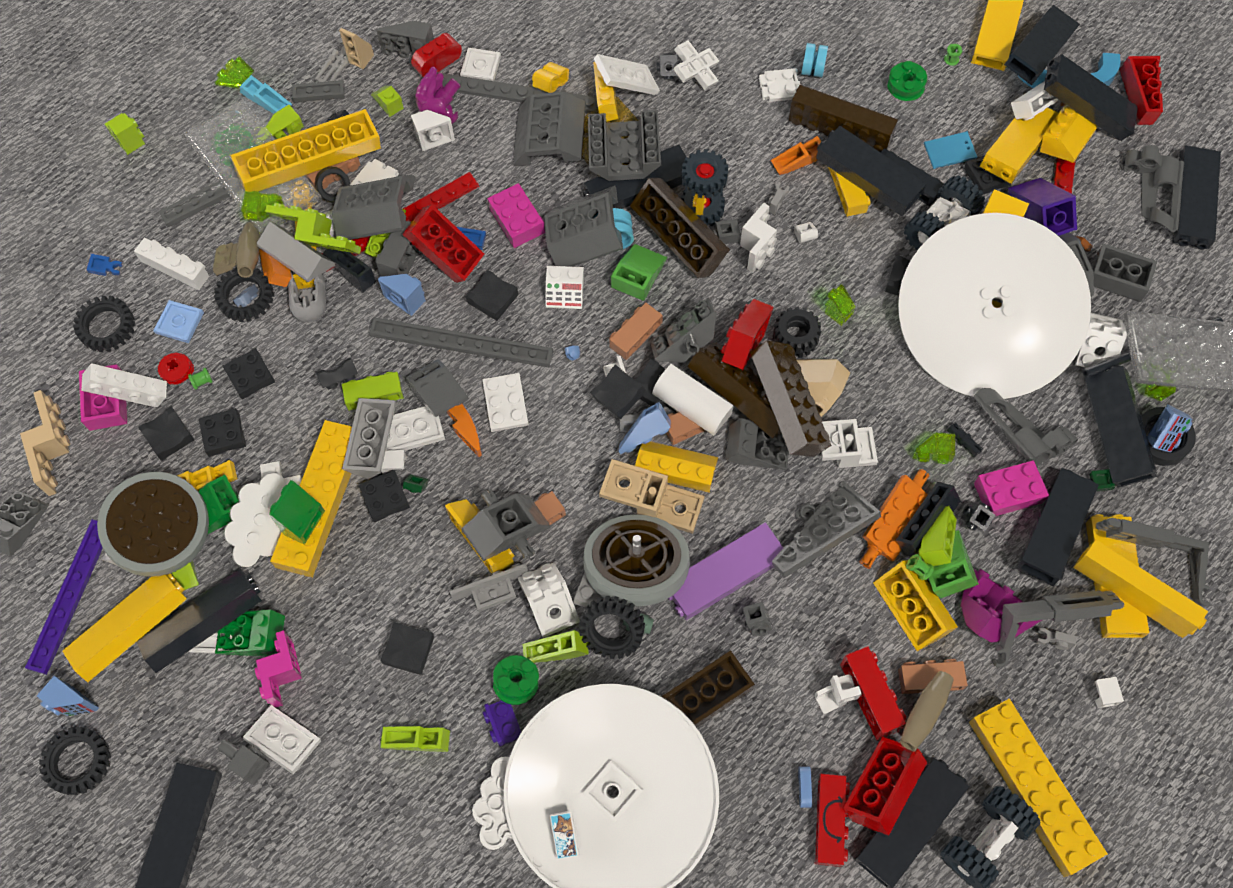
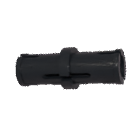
[947,422,983,457]

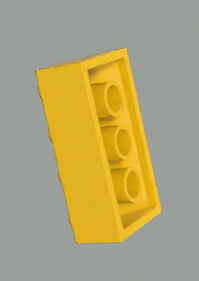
[1040,104,1098,162]
[635,441,718,493]
[445,499,514,574]
[873,560,958,652]

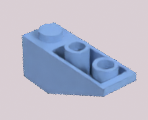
[619,402,671,454]

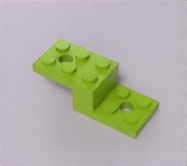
[265,203,361,254]

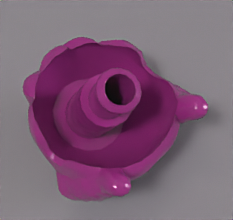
[415,67,461,124]

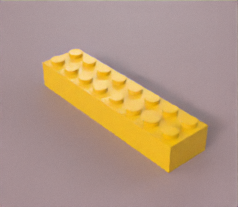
[230,109,381,195]
[270,420,352,578]
[969,698,1108,877]

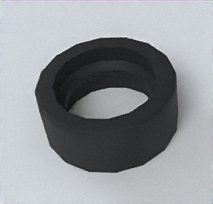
[315,166,350,202]

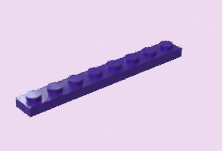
[25,519,103,675]

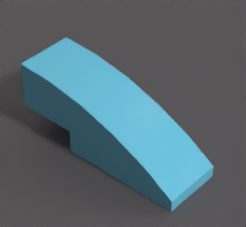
[240,75,292,114]

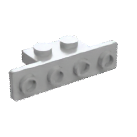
[450,564,528,612]

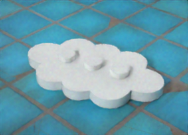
[223,473,286,567]
[472,757,513,850]

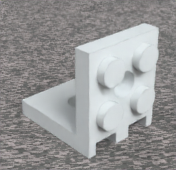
[1075,313,1128,371]
[518,562,580,638]

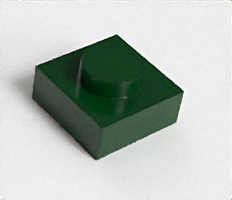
[1089,469,1115,492]
[403,474,428,493]

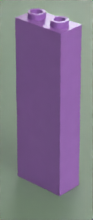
[668,522,783,621]

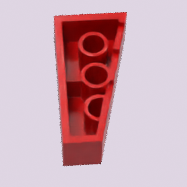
[1119,56,1163,125]

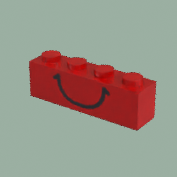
[815,774,850,867]

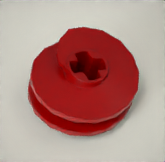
[158,353,194,385]

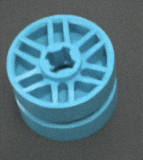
[801,43,828,78]

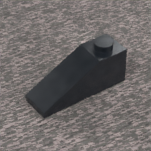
[323,249,376,293]

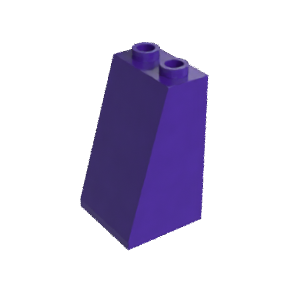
[1008,178,1077,236]

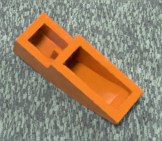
[771,136,821,175]
[259,249,292,287]
[447,404,482,457]

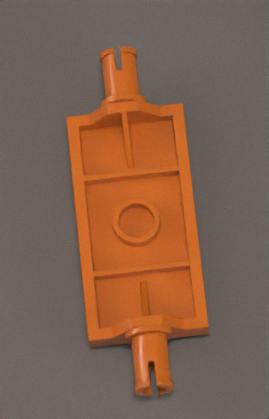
[859,469,930,569]

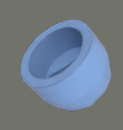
[565,346,580,360]

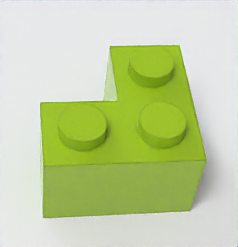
[105,113,145,155]

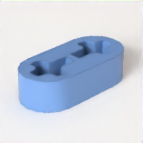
[798,766,812,808]

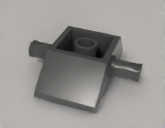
[651,298,717,362]
[462,489,551,561]

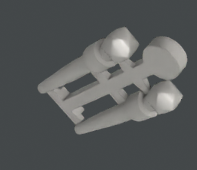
[315,48,349,82]

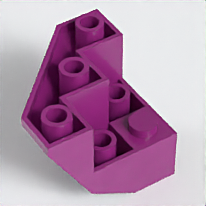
[961,568,1042,642]

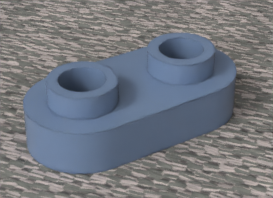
[233,284,259,307]

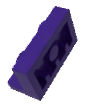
[482,701,522,747]

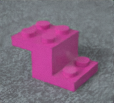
[255,631,302,708]

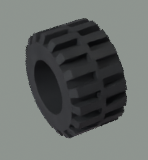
[773,307,821,358]

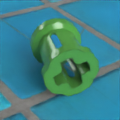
[944,44,962,66]
[188,367,213,390]
[906,554,934,580]

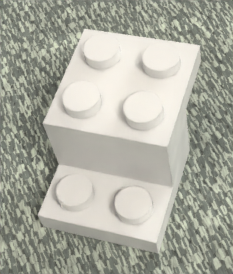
[740,203,777,273]
[821,419,878,468]

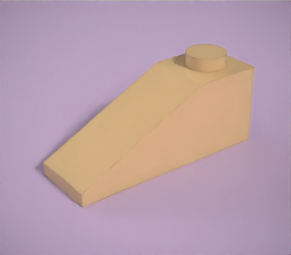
[339,28,374,69]

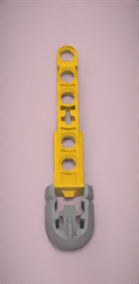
[288,184,326,322]

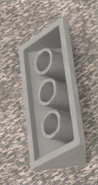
[257,222,335,282]
[342,398,396,479]

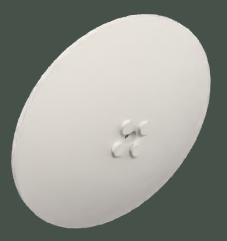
[898,213,1091,399]
[504,684,719,888]

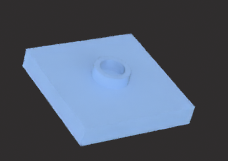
[153,300,204,343]

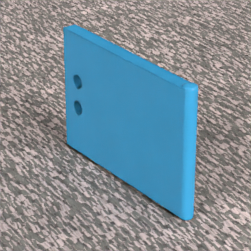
[924,131,977,169]

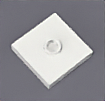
[460,48,501,81]

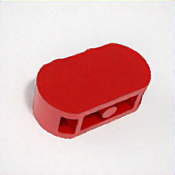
[411,33,462,78]

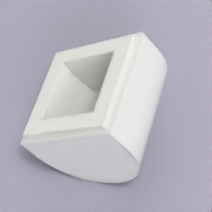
[794,222,818,243]

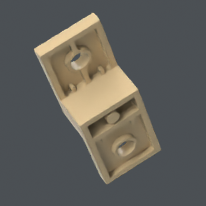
[20,390,71,496]
[599,459,705,534]

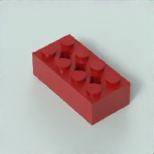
[402,204,485,283]
[721,299,774,370]
[840,646,907,741]
[843,737,927,836]

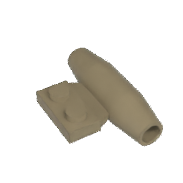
[213,222,260,278]
[900,671,954,751]

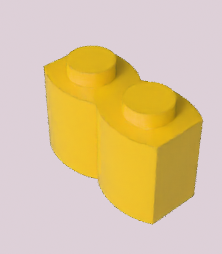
[532,62,569,93]

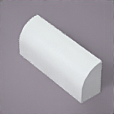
[652,364,733,436]

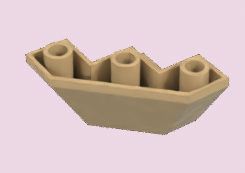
[797,359,850,417]

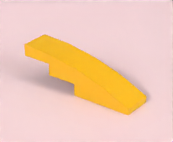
[178,460,237,491]

